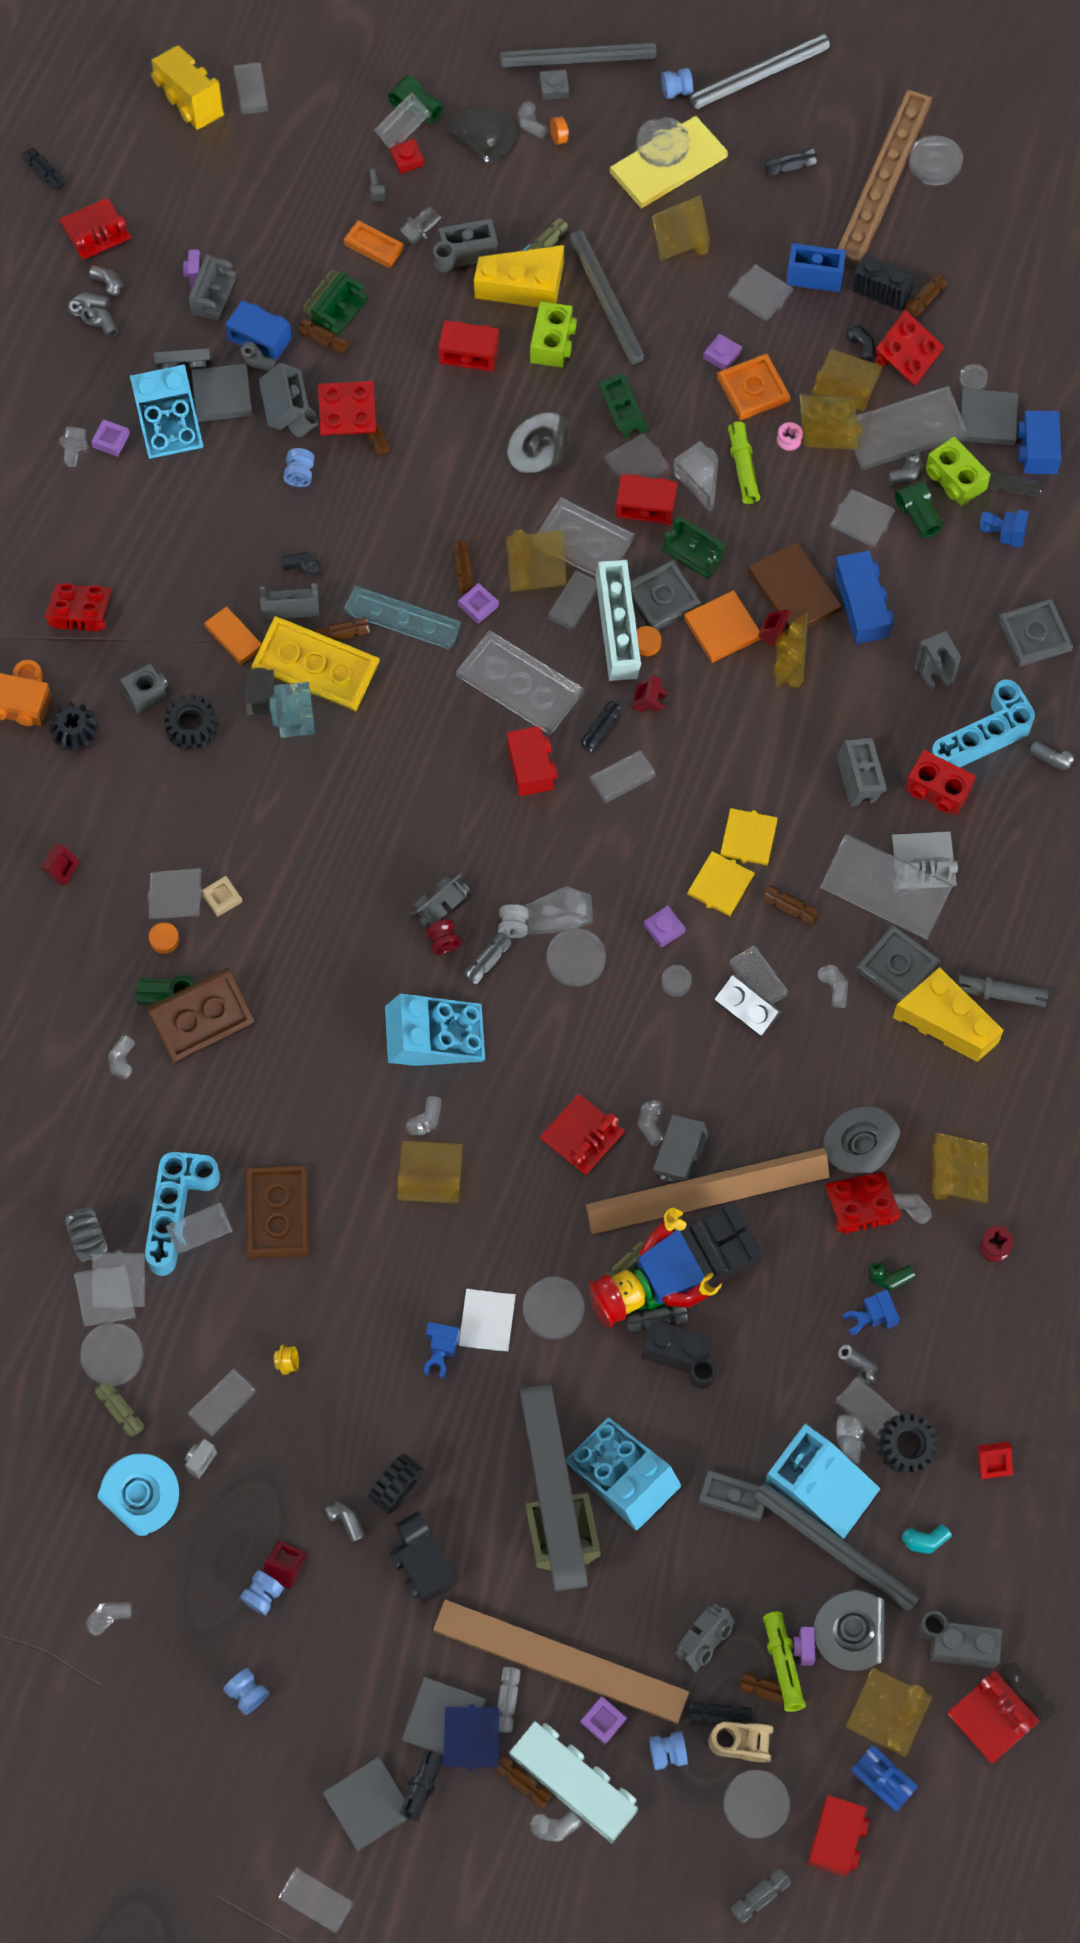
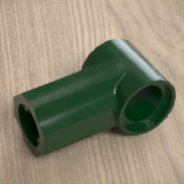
[387,75,443,124]
[895,481,943,539]
[136,975,195,1006]

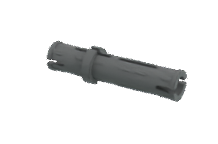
[956,973,1049,1008]

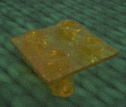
[652,195,710,261]
[812,349,883,412]
[800,394,862,449]
[506,530,567,592]
[774,613,808,688]
[931,1133,988,1203]
[397,1141,463,1204]
[845,1668,932,1757]

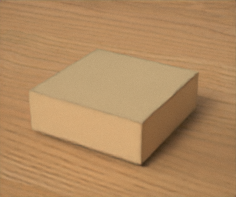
[201,876,242,917]

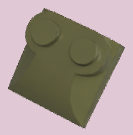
[525,1493,601,1570]

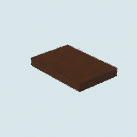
[748,542,842,636]
[146,967,254,1063]
[246,1165,310,1259]

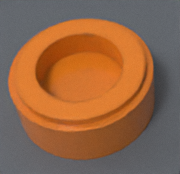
[550,116,568,145]
[636,626,661,656]
[13,660,43,682]
[149,923,180,954]

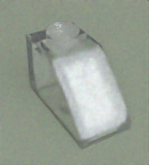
[673,441,718,511]
[524,886,593,934]

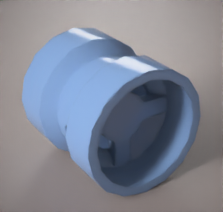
[661,68,693,99]
[283,448,315,487]
[239,1570,284,1616]
[223,1668,269,1715]
[649,1731,688,1770]

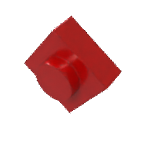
[390,139,424,174]
[977,1441,1013,1479]

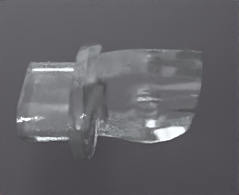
[399,207,441,245]
[59,427,89,467]
[836,1415,865,1463]

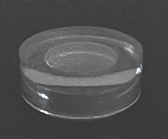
[959,364,988,390]
[661,965,692,997]

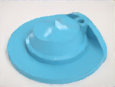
[98,1453,179,1536]

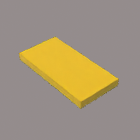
[251,616,380,711]

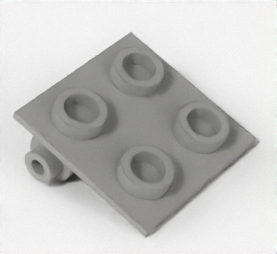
[892,831,958,889]

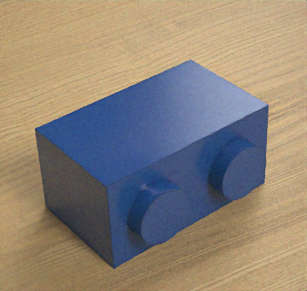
[786,243,846,292]
[225,300,292,359]
[1017,411,1061,474]

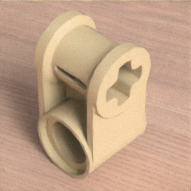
[708,1722,773,1762]

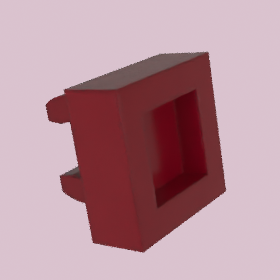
[631,675,668,713]
[38,843,79,885]

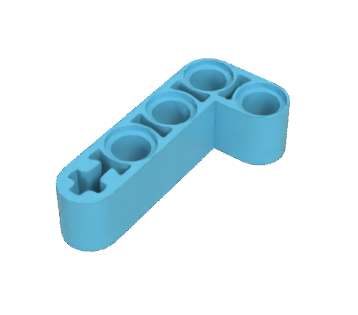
[931,680,1035,767]
[145,1152,220,1276]

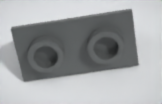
[410,873,470,928]
[674,1603,735,1673]

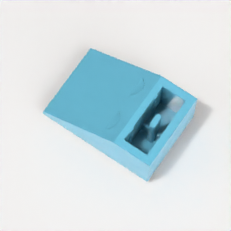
[130,365,203,459]
[385,994,485,1066]
[565,1417,681,1531]
[765,1424,880,1540]

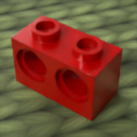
[905,750,976,816]

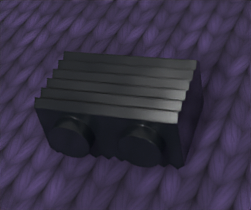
[852,254,915,311]

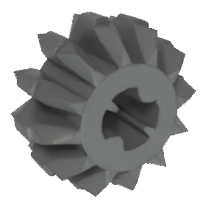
[65,1207,108,1262]

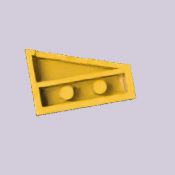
[151,45,223,130]
[474,245,564,307]
[893,967,1004,1062]

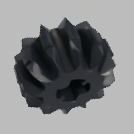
[48,702,99,753]

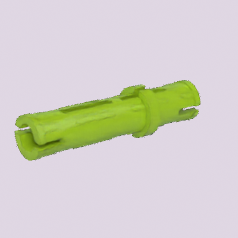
[728,422,760,504]
[763,1612,806,1712]

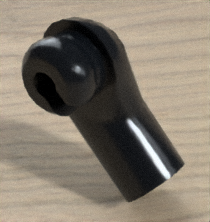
[846,325,876,363]
[281,552,322,576]

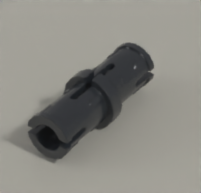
[399,1751,444,1821]

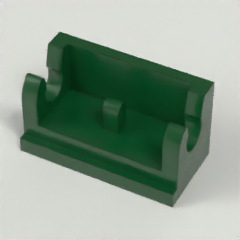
[310,271,368,337]
[598,372,648,439]
[661,515,725,580]

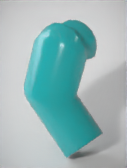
[902,1524,952,1554]

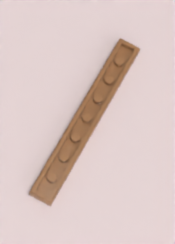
[838,89,932,267]
[586,1148,829,1234]
[433,1600,689,1725]

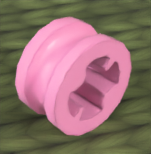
[777,422,803,451]

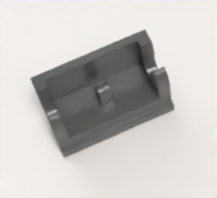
[189,254,237,321]
[260,583,320,620]
[914,631,961,689]
[836,738,887,807]
[653,1115,708,1184]

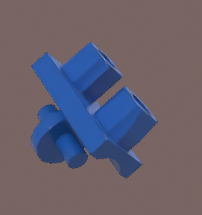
[850,1745,918,1813]

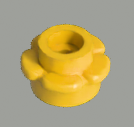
[274,1344,299,1375]

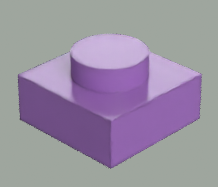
[183,250,202,289]
[703,334,742,370]
[91,420,130,456]
[458,583,499,624]
[643,906,685,948]
[793,1627,815,1666]
[580,1697,627,1745]

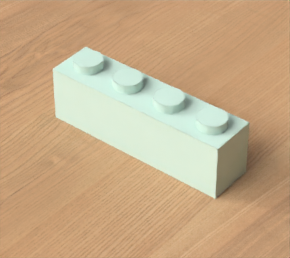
[596,560,641,681]
[509,1722,638,1844]

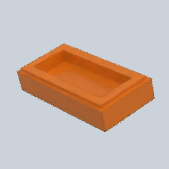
[344,220,404,269]
[204,606,262,665]

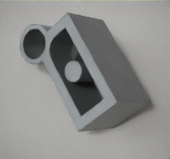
[433,218,498,272]
[259,362,319,437]
[919,1611,1002,1669]

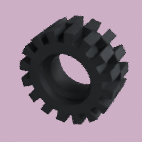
[164,694,218,751]
[876,1414,939,1473]
[368,1453,424,1515]

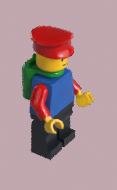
[589,1202,763,1328]

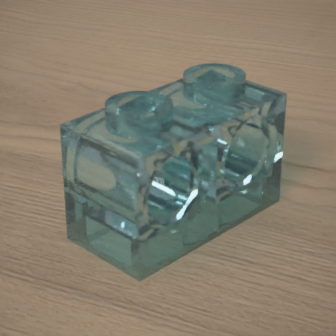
[269,682,315,738]

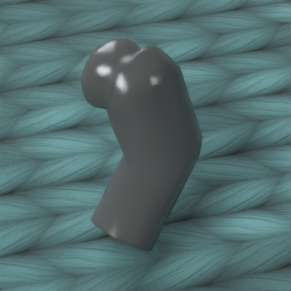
[240,342,278,371]

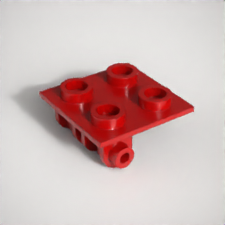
[59,198,131,260]
[875,310,944,386]
[318,381,376,436]
[44,583,112,632]
[539,1094,625,1176]
[824,1171,901,1235]
[947,1671,1040,1765]

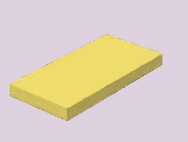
[610,116,728,209]

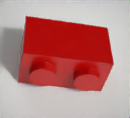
[438,321,499,372]
[616,474,677,525]
[506,726,558,796]
[807,1795,870,1877]

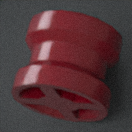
[425,919,461,955]
[979,1226,1014,1263]

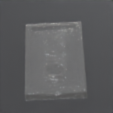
[533,497,634,576]

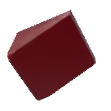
[758,609,791,647]
[263,1540,307,1589]

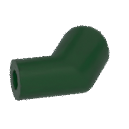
[868,1262,915,1290]

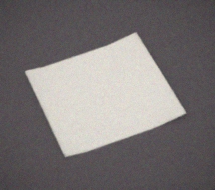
[459,1289,516,1351]

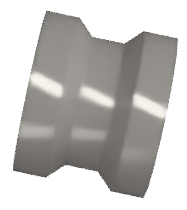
[498,904,529,938]

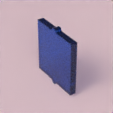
[443,1704,500,1771]

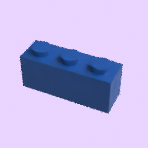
[834,550,894,644]

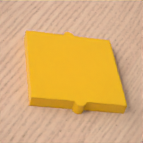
[720,808,778,866]
[687,851,755,916]

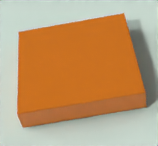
[717,354,791,421]
[684,590,761,663]

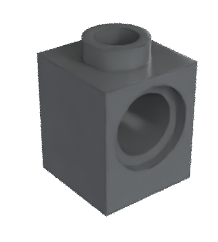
[120,663,168,714]

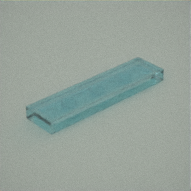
[344,585,461,650]

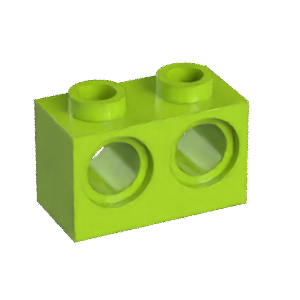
[530,301,577,368]
[925,436,991,507]

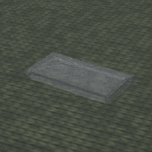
[843,386,968,470]
[456,630,584,735]
[820,834,954,940]

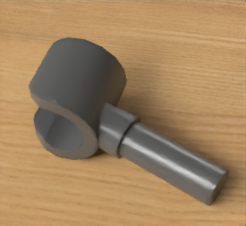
[369,169,386,202]

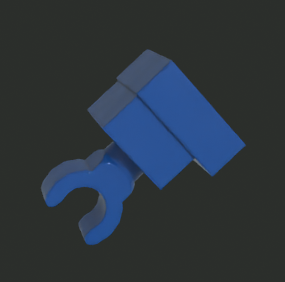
[979,510,1029,548]
[843,1290,899,1335]
[424,1322,460,1379]

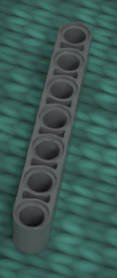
[520,1383,588,1592]

